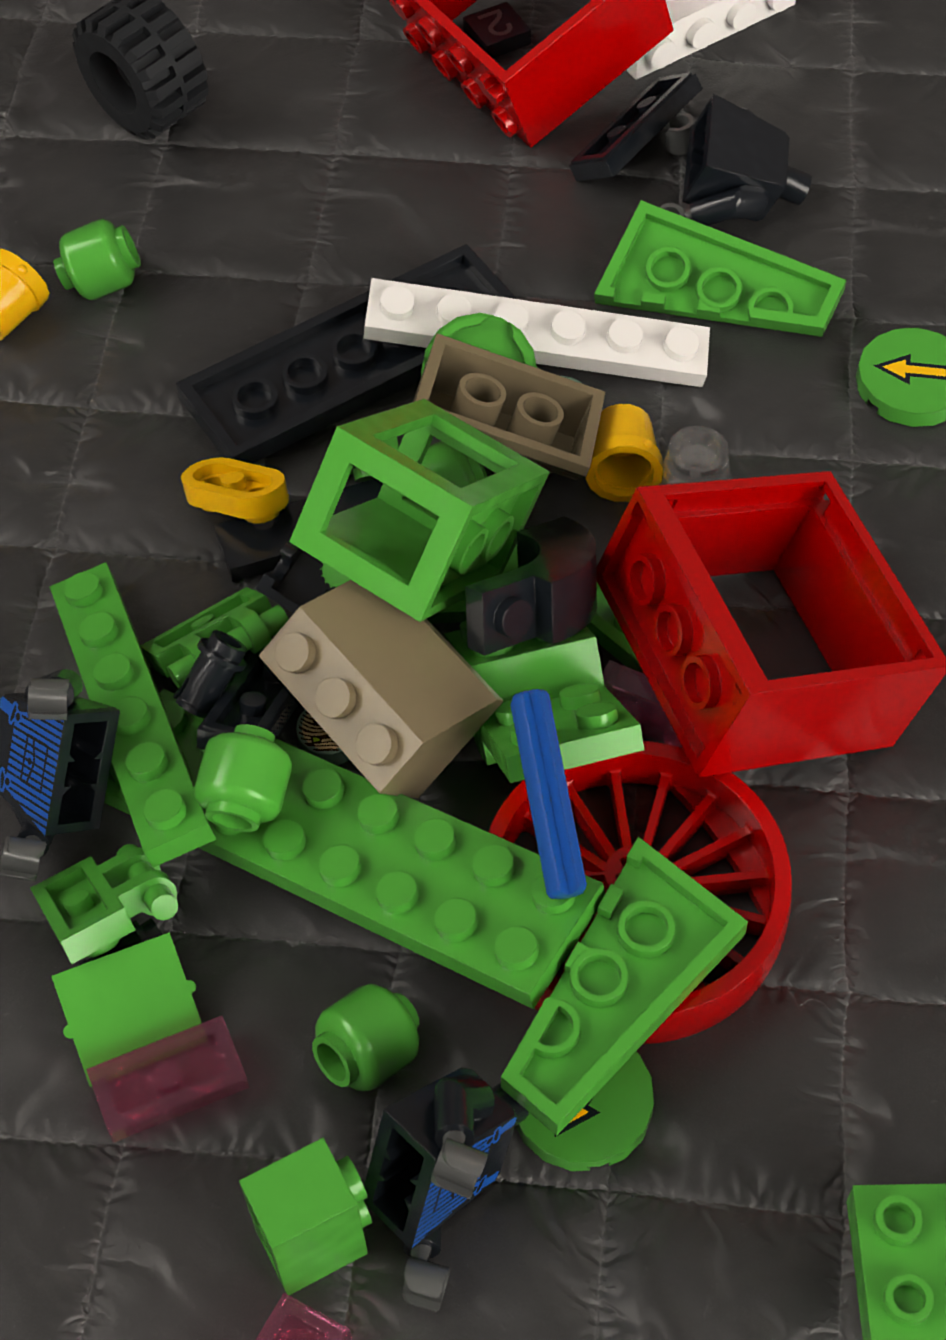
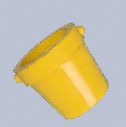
[0,248,50,341]
[586,404,663,502]

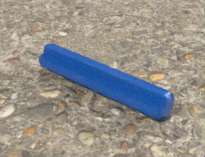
[510,689,587,899]

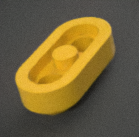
[181,457,289,524]

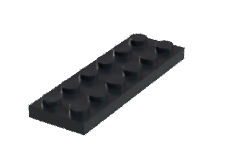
[176,244,517,464]

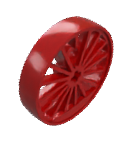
[488,741,792,1044]

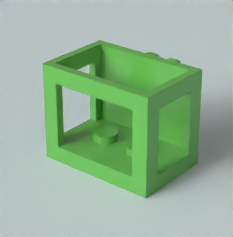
[289,399,550,622]

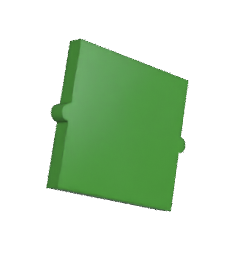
[51,932,208,1087]

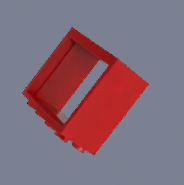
[389,0,674,148]
[597,471,946,778]

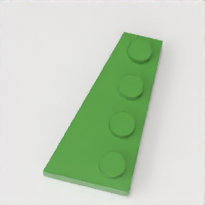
[594,200,846,337]
[501,837,748,1136]

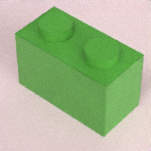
[239,1137,372,1296]

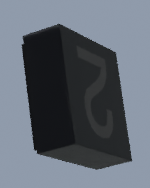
[463,1,531,58]

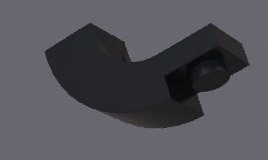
[465,516,597,656]

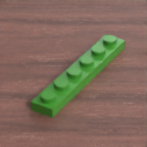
[49,562,216,868]

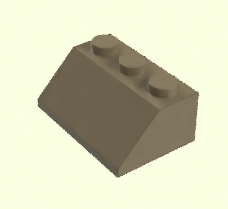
[413,333,606,480]
[259,580,503,798]

